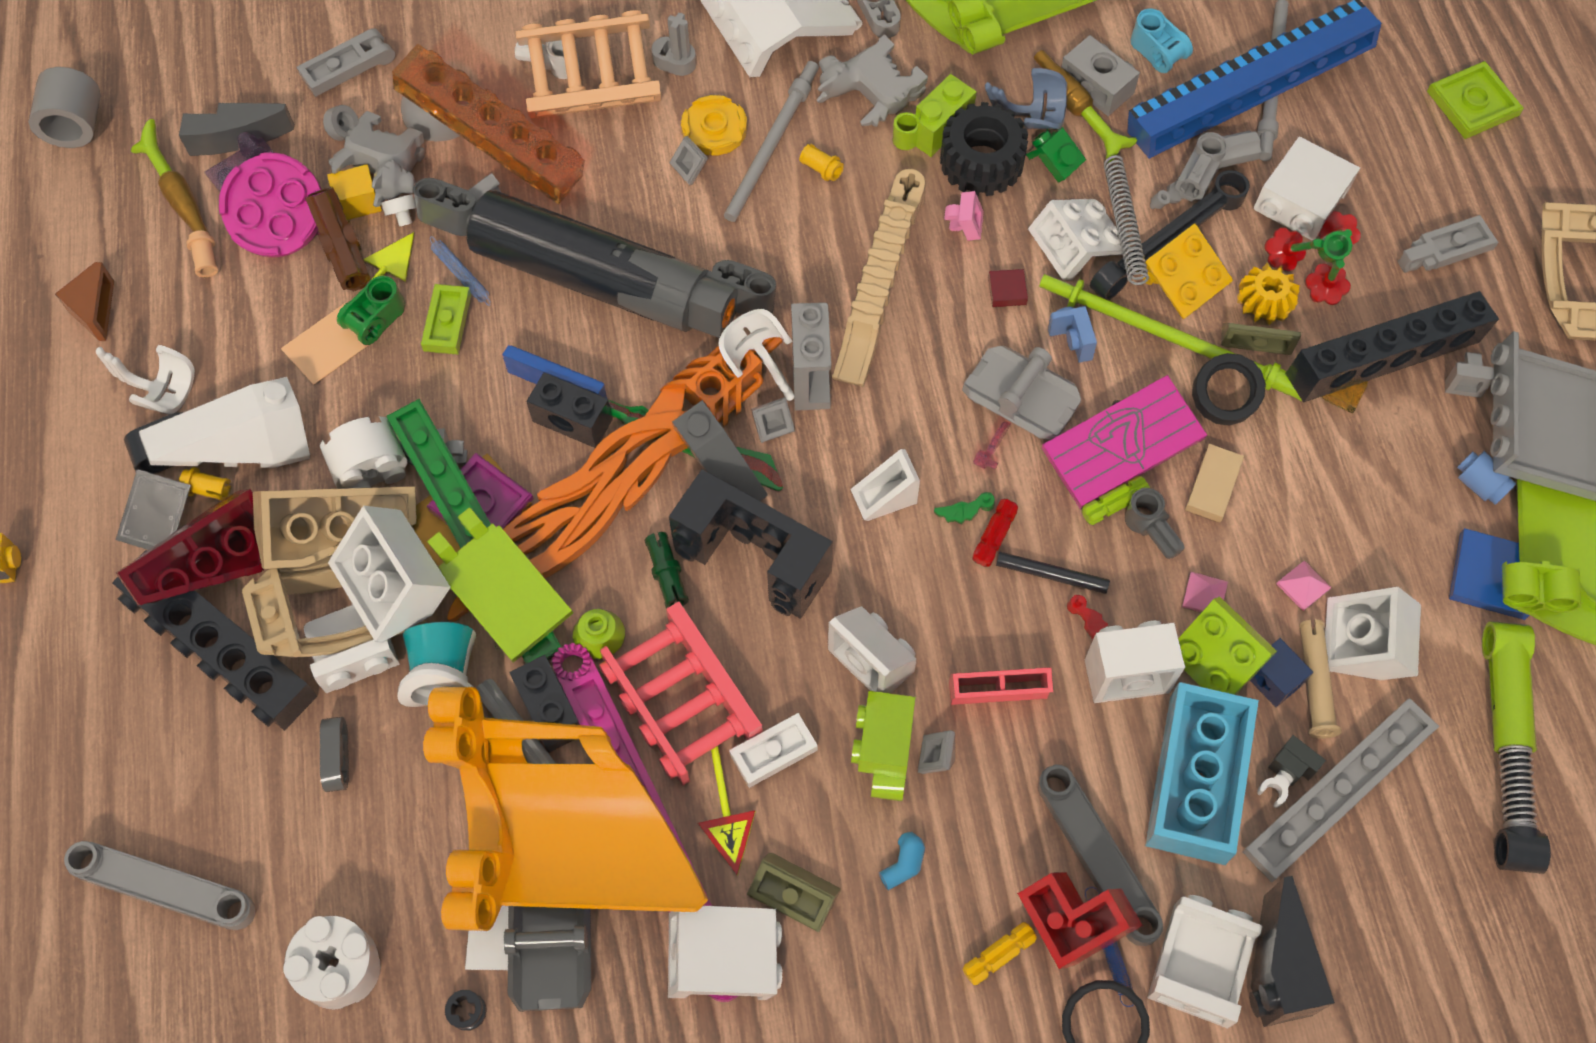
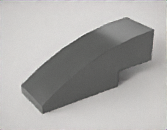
[179,103,295,156]

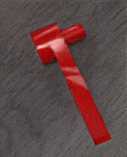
[1067,595,1108,641]

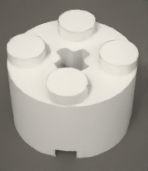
[320,416,407,489]
[283,916,381,1010]

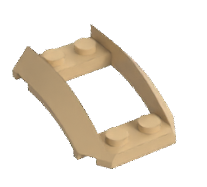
[1541,202,1596,341]
[242,556,426,657]

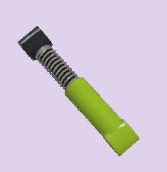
[1482,621,1551,874]

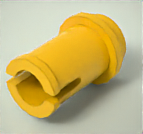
[799,143,844,181]
[179,467,231,501]

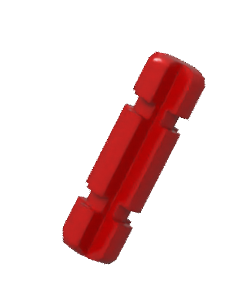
[972,498,1018,567]

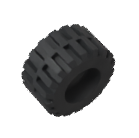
[940,102,1028,196]

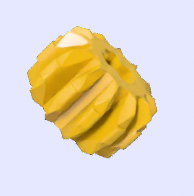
[1237,263,1300,325]

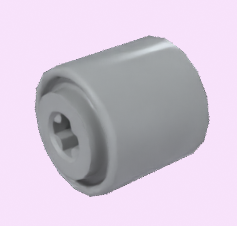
[28,67,101,148]

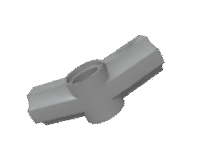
[1175,130,1262,202]

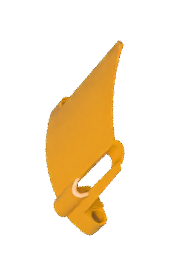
[423,687,708,931]

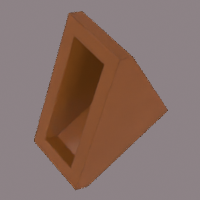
[55,262,114,341]

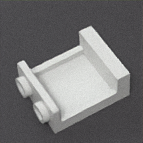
[1254,136,1360,240]
[1147,895,1263,1029]
[668,906,782,1000]

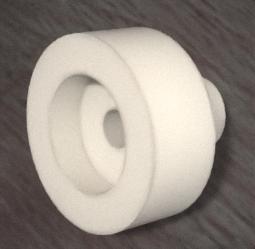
[381,194,416,227]

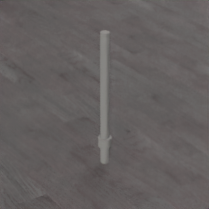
[1257,0,1289,161]
[724,61,819,222]

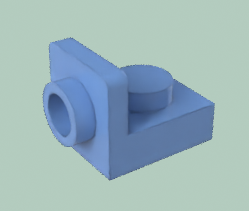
[1048,306,1097,363]

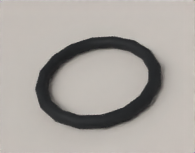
[1062,980,1150,1043]

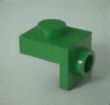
[1026,127,1087,183]

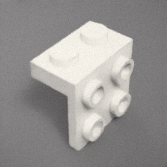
[304,605,400,693]

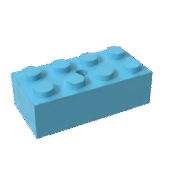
[1145,682,1259,865]

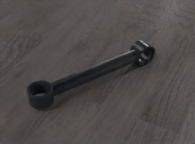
[1089,170,1250,300]

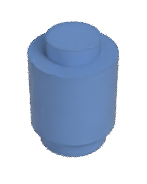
[1457,451,1516,505]

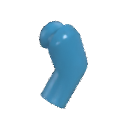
[879,832,925,890]

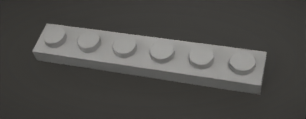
[1243,698,1439,882]

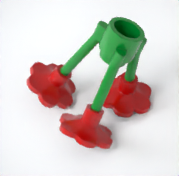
[1264,211,1361,305]

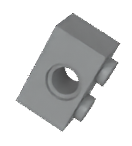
[1061,35,1140,116]

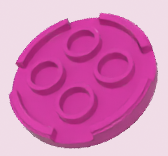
[219,153,321,257]

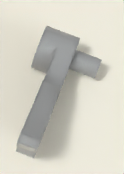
[1150,176,1184,209]

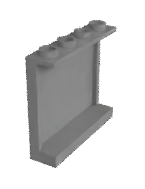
[1490,331,1596,501]

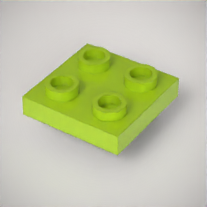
[1178,596,1277,695]

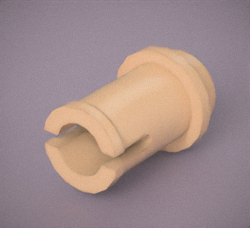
[186,231,218,278]

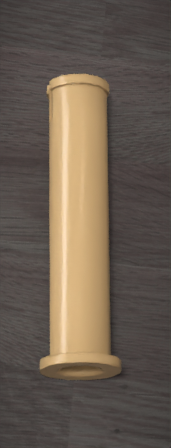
[1299,620,1342,739]

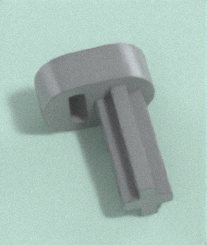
[651,12,696,76]

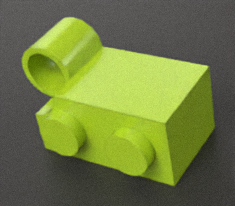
[892,74,977,157]
[851,691,916,801]

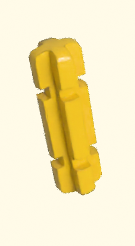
[963,922,1037,985]

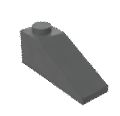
[672,400,768,501]

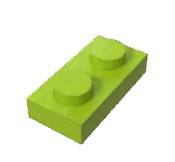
[421,284,472,355]

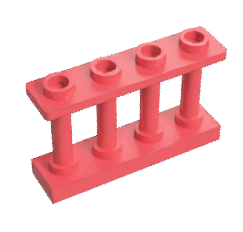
[599,602,763,786]

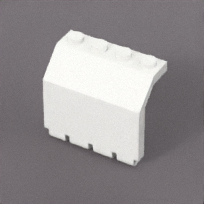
[700,0,862,77]

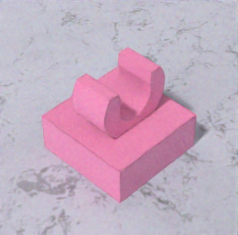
[944,191,984,241]

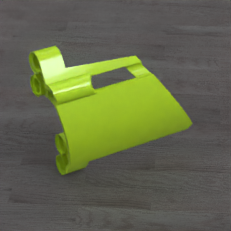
[1502,479,1596,645]

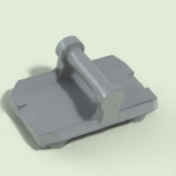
[962,346,1081,440]

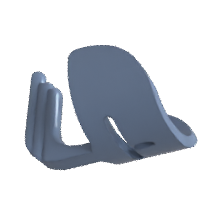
[985,68,1067,129]

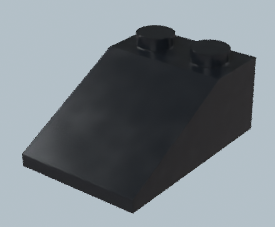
[1249,876,1335,1027]

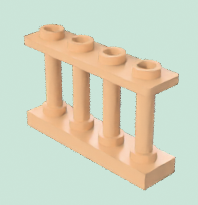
[515,10,661,118]

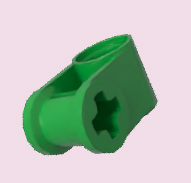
[337,276,406,345]

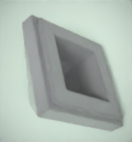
[669,136,708,185]
[751,397,795,443]
[918,730,955,774]

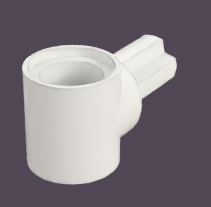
[515,40,580,79]

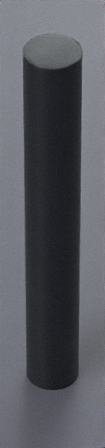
[996,551,1110,594]

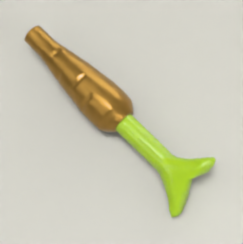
[1034,50,1137,163]
[131,119,209,233]

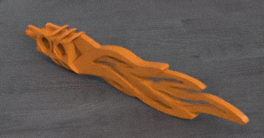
[447,337,782,622]

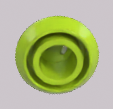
[573,609,625,659]

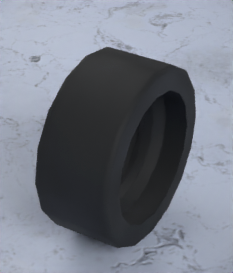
[1192,353,1266,426]

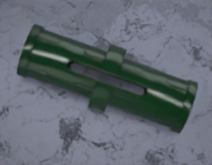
[644,532,689,608]

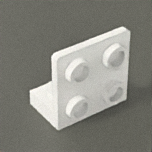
[1028,199,1130,280]

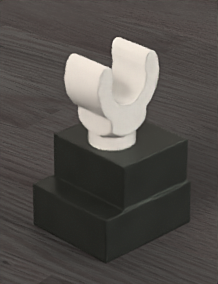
[1257,735,1326,808]

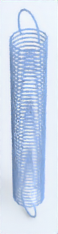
[430,236,490,306]

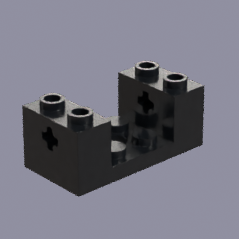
[668,469,833,619]

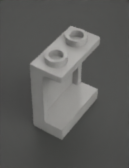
[791,302,831,410]

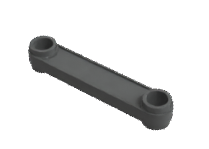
[1038,765,1163,946]

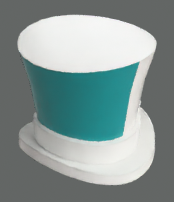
[397,622,476,707]

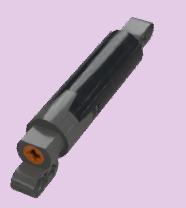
[413,178,776,338]

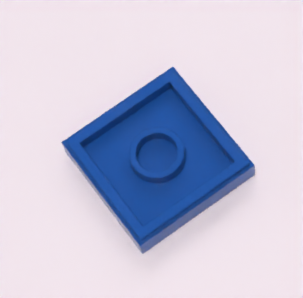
[1449,528,1530,620]

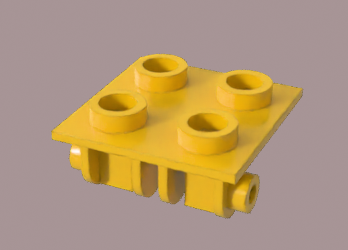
[1142,223,1233,319]

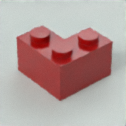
[1017,872,1143,969]

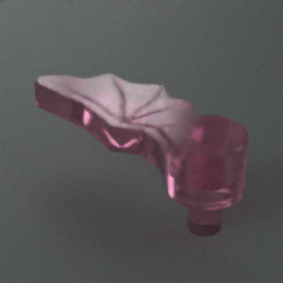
[973,421,1011,469]

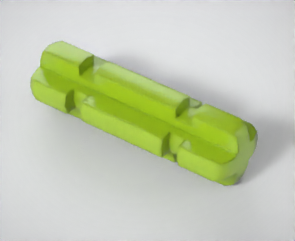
[1081,476,1150,525]

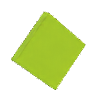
[1427,61,1524,139]

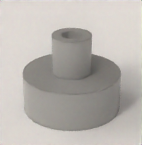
[323,105,358,141]

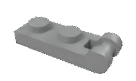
[296,29,395,97]

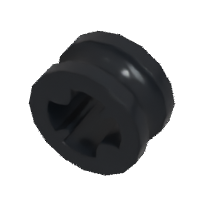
[445,990,487,1031]

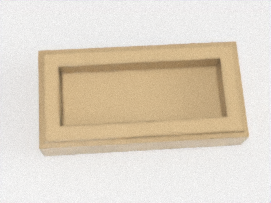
[1185,444,1244,523]

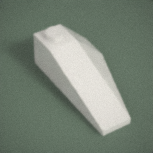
[139,377,310,468]

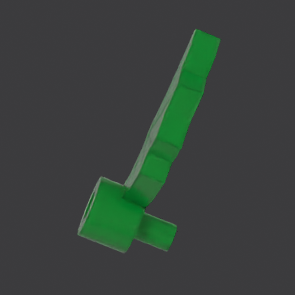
[934,492,995,524]

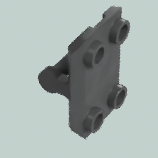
[504,906,591,1012]

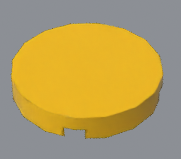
[681,95,747,156]

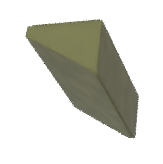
[1221,323,1301,355]
[747,853,841,932]

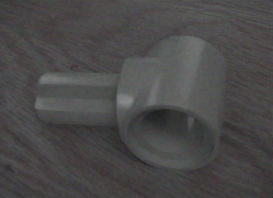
[1125,488,1185,559]

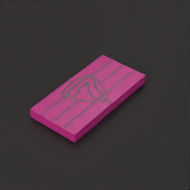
[1042,375,1207,509]

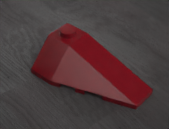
[116,489,265,605]

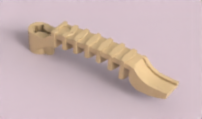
[832,169,925,387]

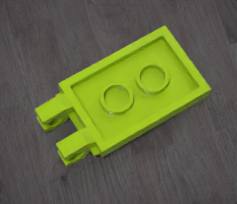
[427,507,573,663]

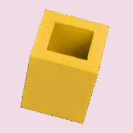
[327,164,382,220]

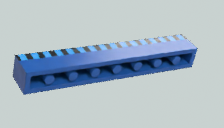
[1127,0,1382,159]

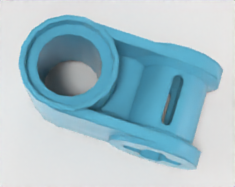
[1130,8,1193,73]

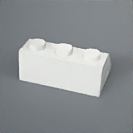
[328,505,450,642]

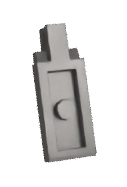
[1397,215,1499,273]

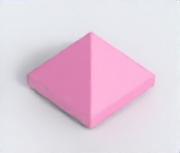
[1276,560,1331,611]
[1182,572,1228,612]

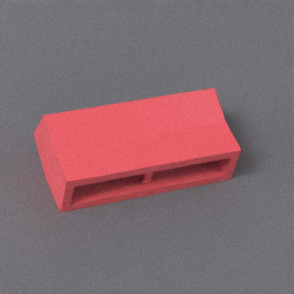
[949,668,1053,705]

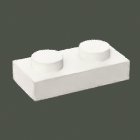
[729,713,818,788]

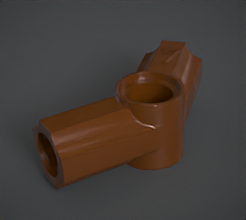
[305,186,371,292]

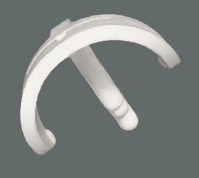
[719,309,795,401]
[96,345,195,414]

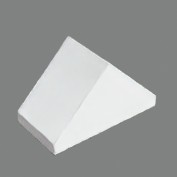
[850,449,920,521]

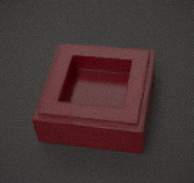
[988,269,1028,307]

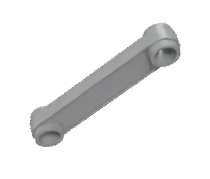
[64,841,255,930]

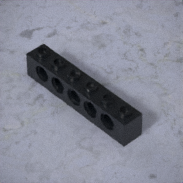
[1285,291,1499,403]
[112,550,317,731]

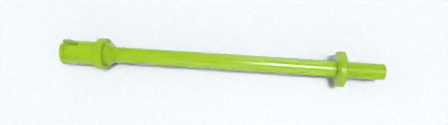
[1039,274,1302,401]

